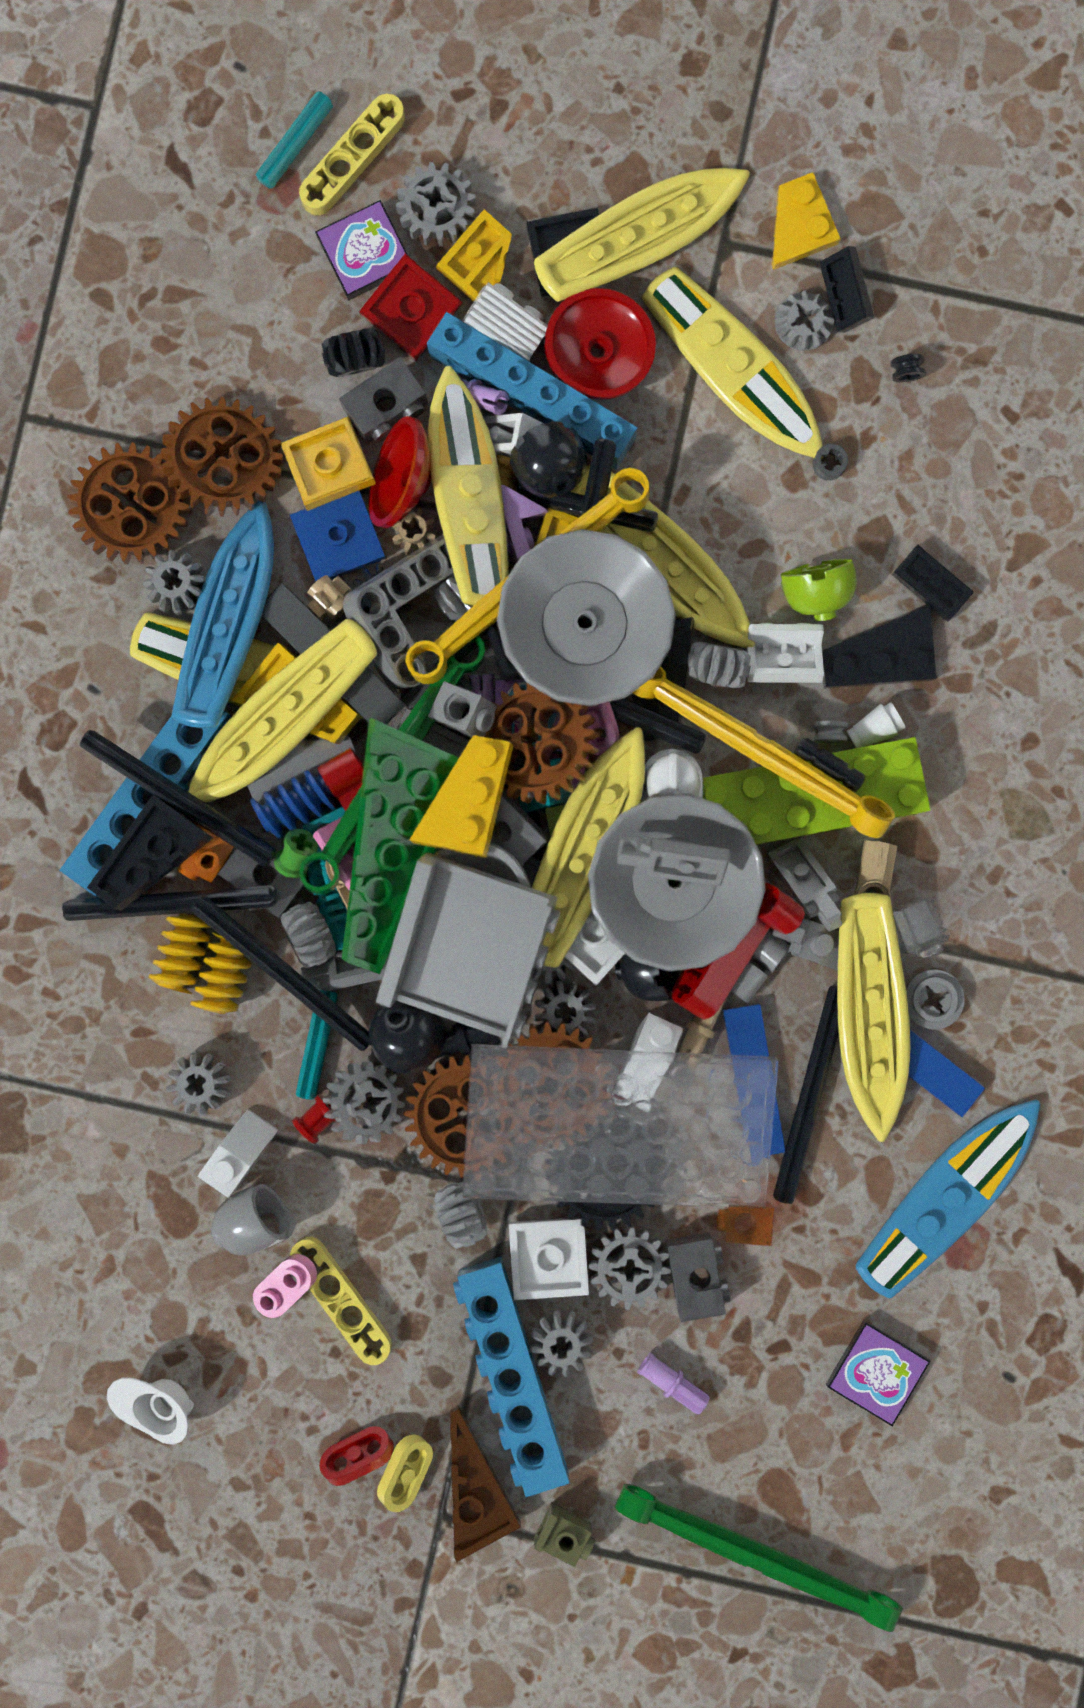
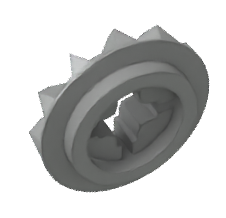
[775,290,834,351]
[906,969,964,1029]

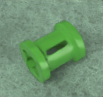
[274,828,318,878]

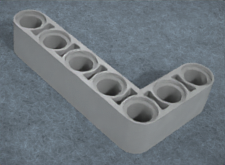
[343,534,454,689]

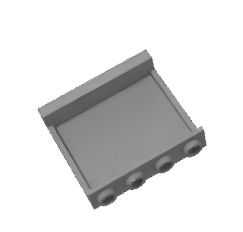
[376,852,560,1049]

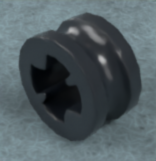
[890,354,926,383]

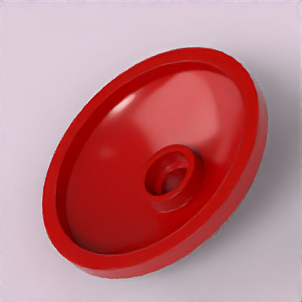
[545,288,656,400]
[369,416,431,529]

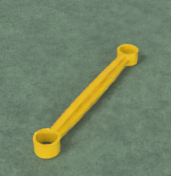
[406,468,650,684]
[632,666,895,838]

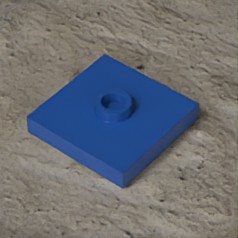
[290,491,386,581]

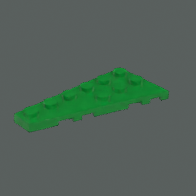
[342,718,459,975]

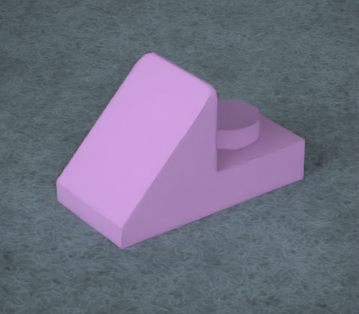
[501,485,548,565]

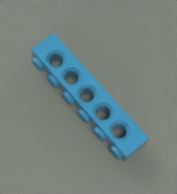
[427,312,638,470]
[59,711,231,897]
[453,1256,570,1497]

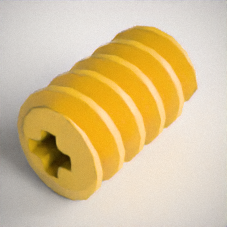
[148,913,211,994]
[190,932,252,1014]

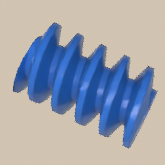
[250,765,337,839]

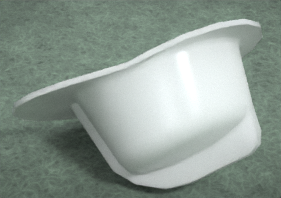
[642,749,703,802]
[107,1377,194,1445]

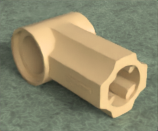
[852,840,897,899]

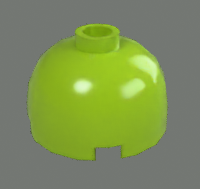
[781,559,857,621]

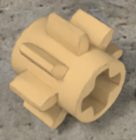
[392,508,436,555]
[307,575,352,621]

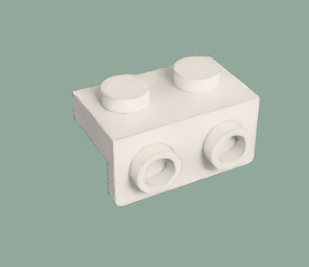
[746,622,824,683]

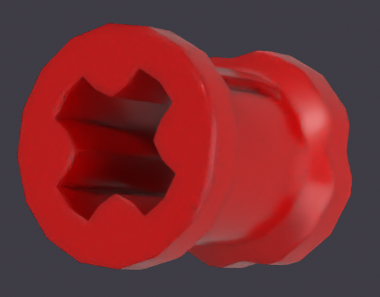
[292,1094,336,1145]

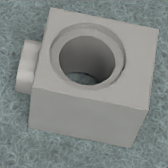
[428,681,497,737]

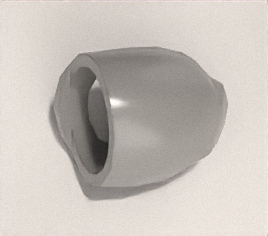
[211,1184,296,1256]

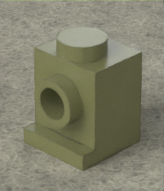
[534,1502,595,1567]

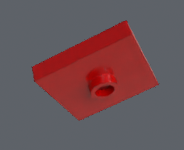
[359,254,463,362]

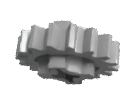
[396,162,476,247]
[323,1061,405,1144]
[589,1225,671,1310]

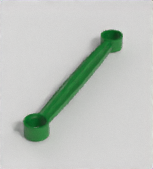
[299,635,485,895]
[615,1484,903,1632]

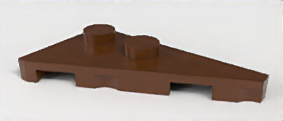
[450,1405,521,1562]

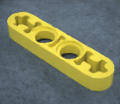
[299,93,405,215]
[290,1237,392,1365]

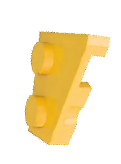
[771,172,841,270]
[436,209,512,302]

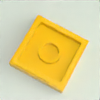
[281,416,376,511]

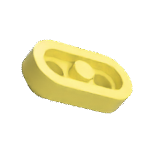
[377,1434,433,1512]

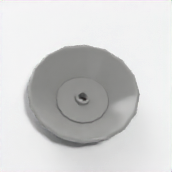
[497,529,676,706]
[588,794,765,971]

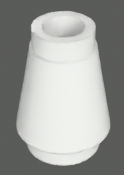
[847,702,906,748]

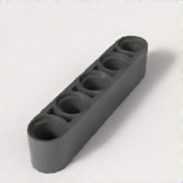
[262,582,406,725]

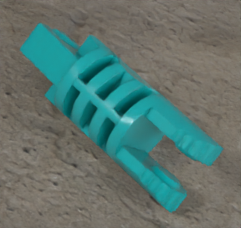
[307,860,347,951]

